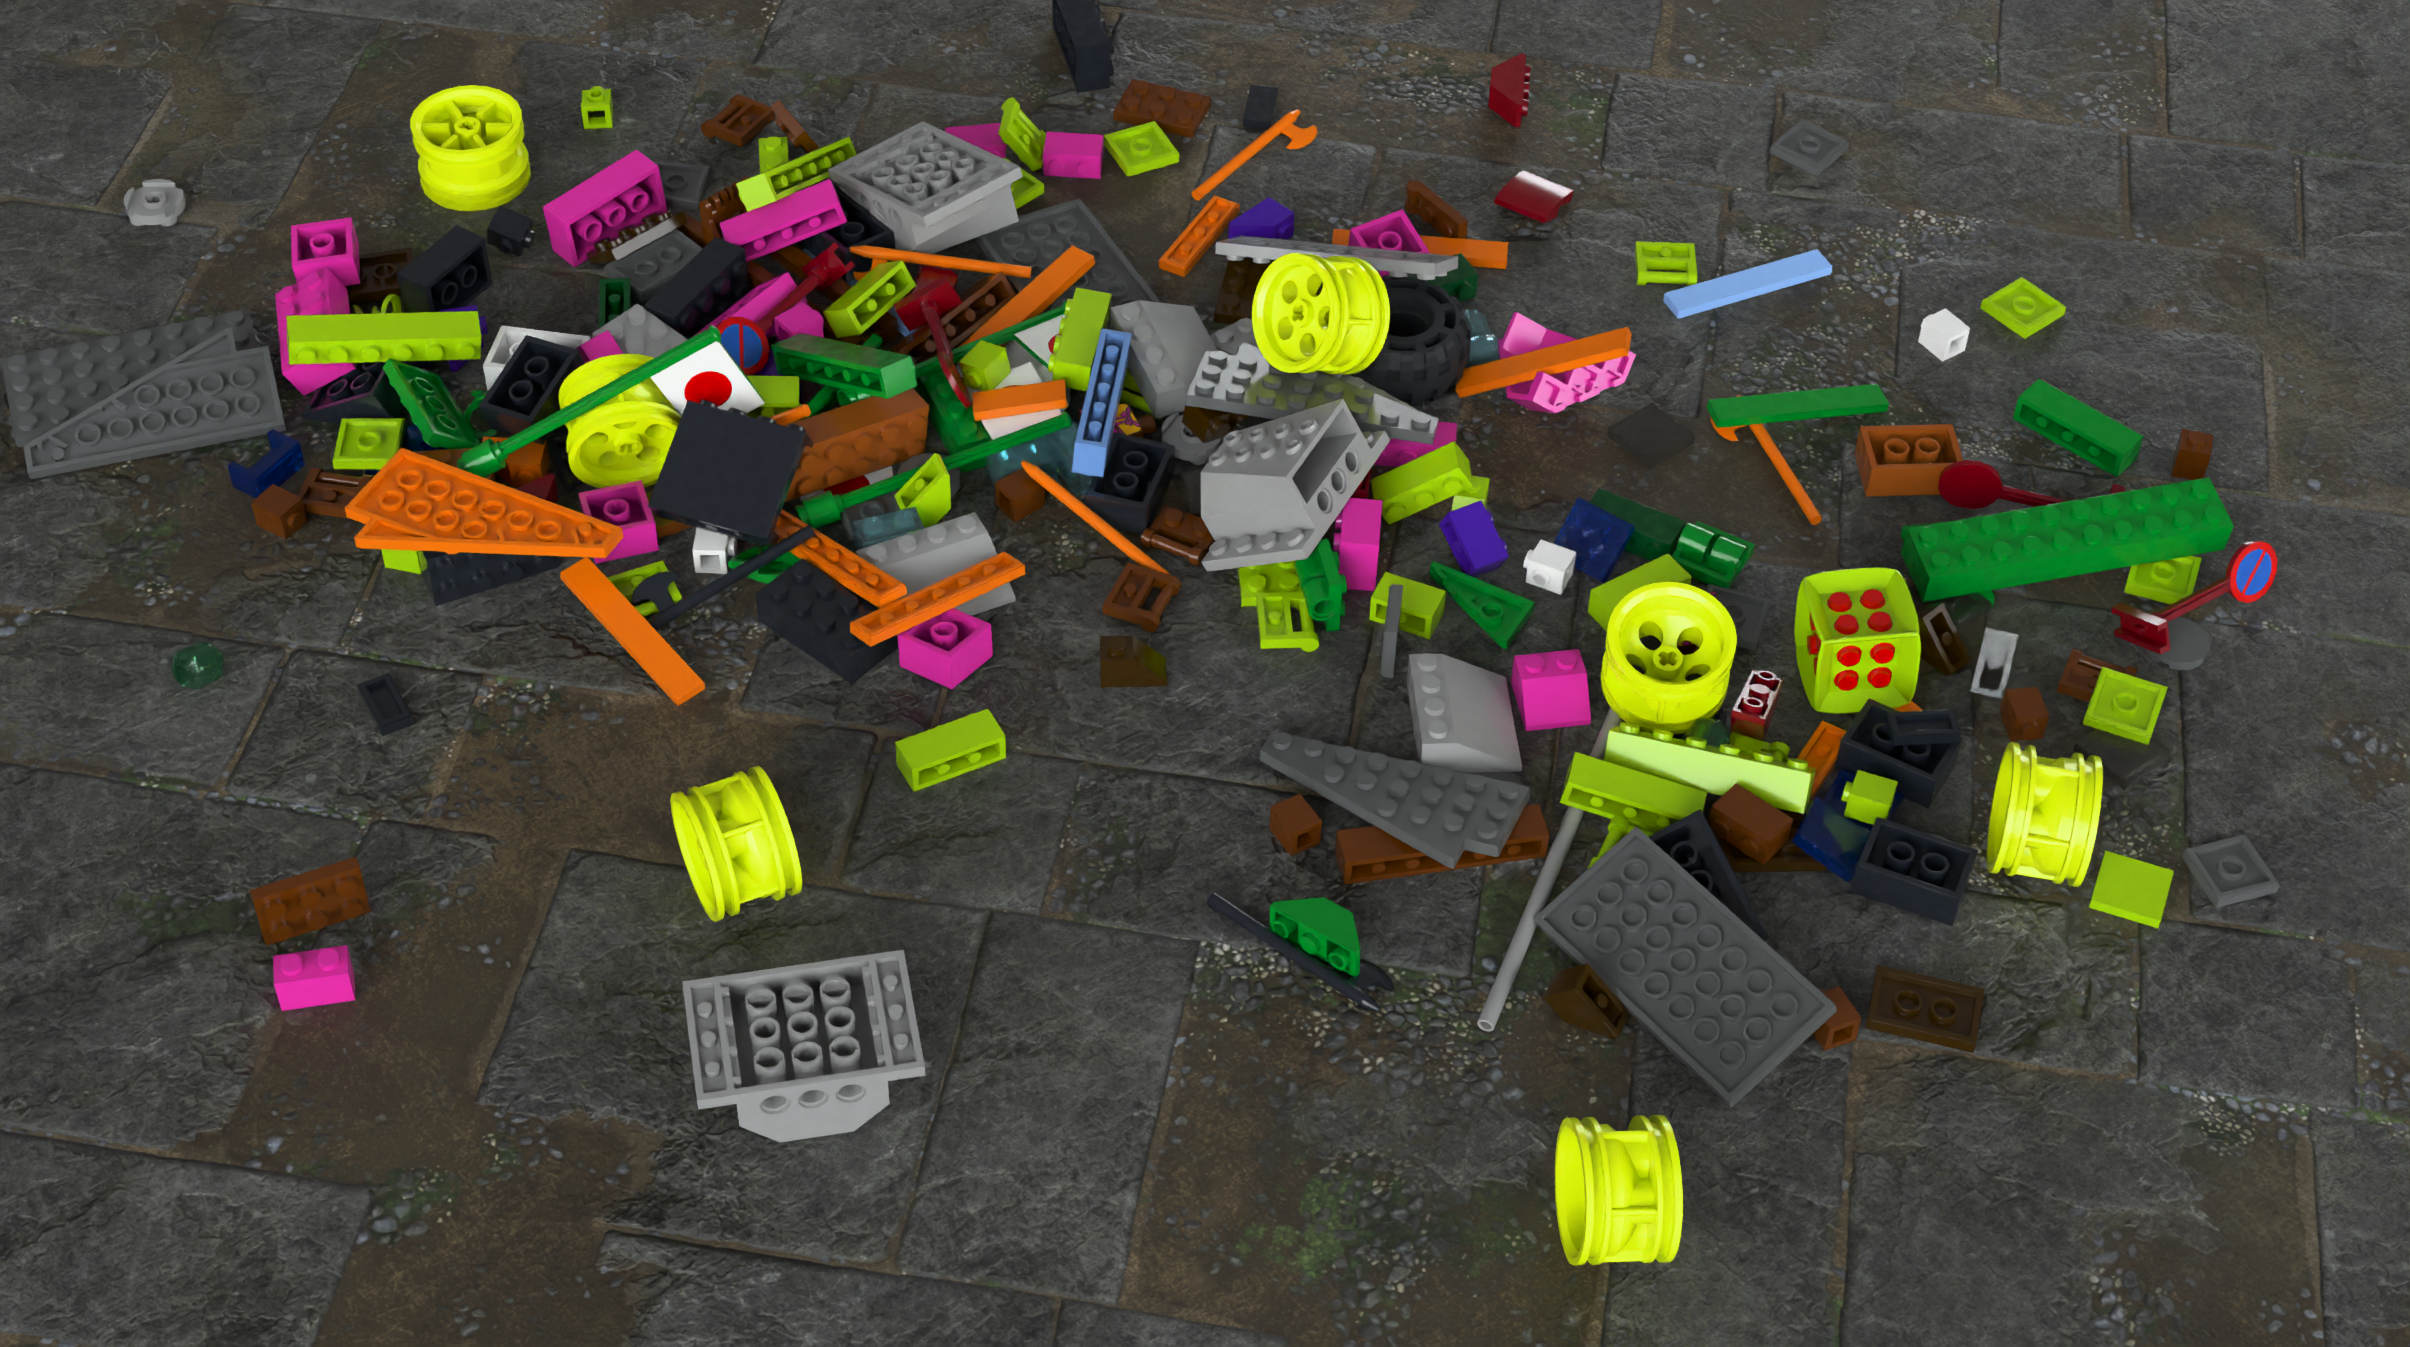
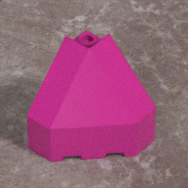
[1496,312,1636,413]

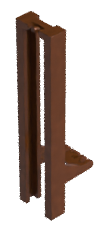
[676,176,898,346]

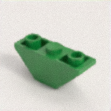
[1270,897,1360,977]

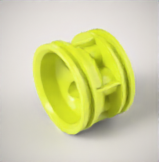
[1252,253,1390,375]
[558,354,682,488]
[1601,582,1737,734]
[1986,742,2103,887]
[670,766,802,922]
[1555,1115,1683,1266]

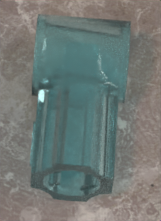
[1466,309,1499,364]

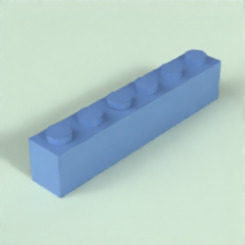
[1072,328,1132,477]

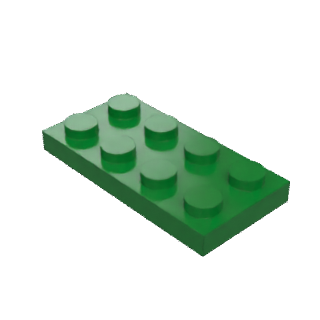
[383,358,480,449]

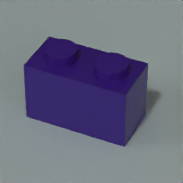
[1439,501,1509,577]

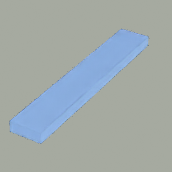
[1663,249,1833,319]

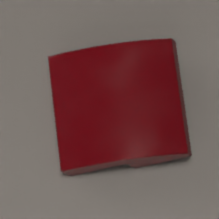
[1494,171,1574,223]

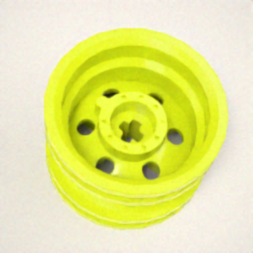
[410,85,531,211]

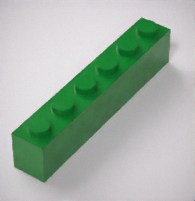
[771,333,917,399]

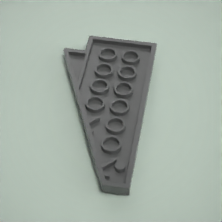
[23,327,286,479]
[1185,342,1439,445]
[1260,731,1530,869]

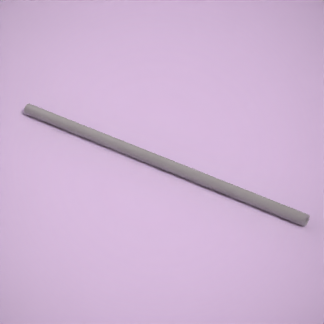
[1477,707,1623,1032]

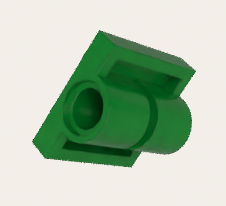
[1671,521,1755,589]
[1295,539,1347,632]

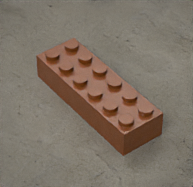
[785,388,929,502]

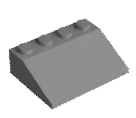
[1109,300,1217,419]
[856,512,1016,639]
[1407,653,1522,773]

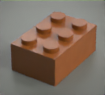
[1854,424,1963,497]

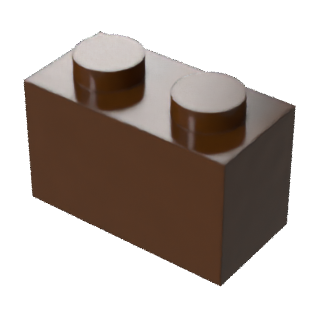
[1709,783,1793,865]

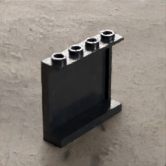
[648,400,814,548]

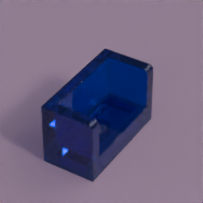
[228,429,305,498]

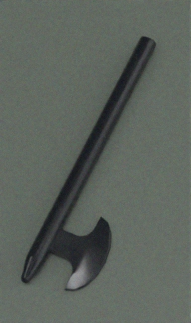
[631,525,816,629]
[1207,892,1394,1012]

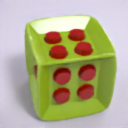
[1794,567,1921,714]

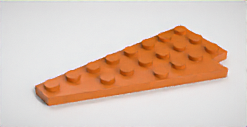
[345,448,623,558]

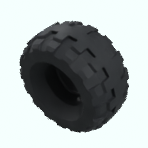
[1350,276,1471,407]

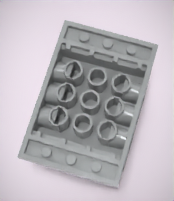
[828,121,1023,254]
[1201,399,1390,572]
[682,950,926,1143]

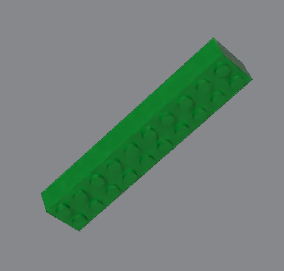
[1901,477,2234,602]

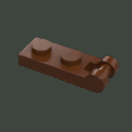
[1405,180,1468,239]

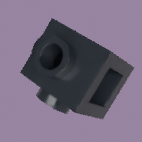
[487,205,535,257]

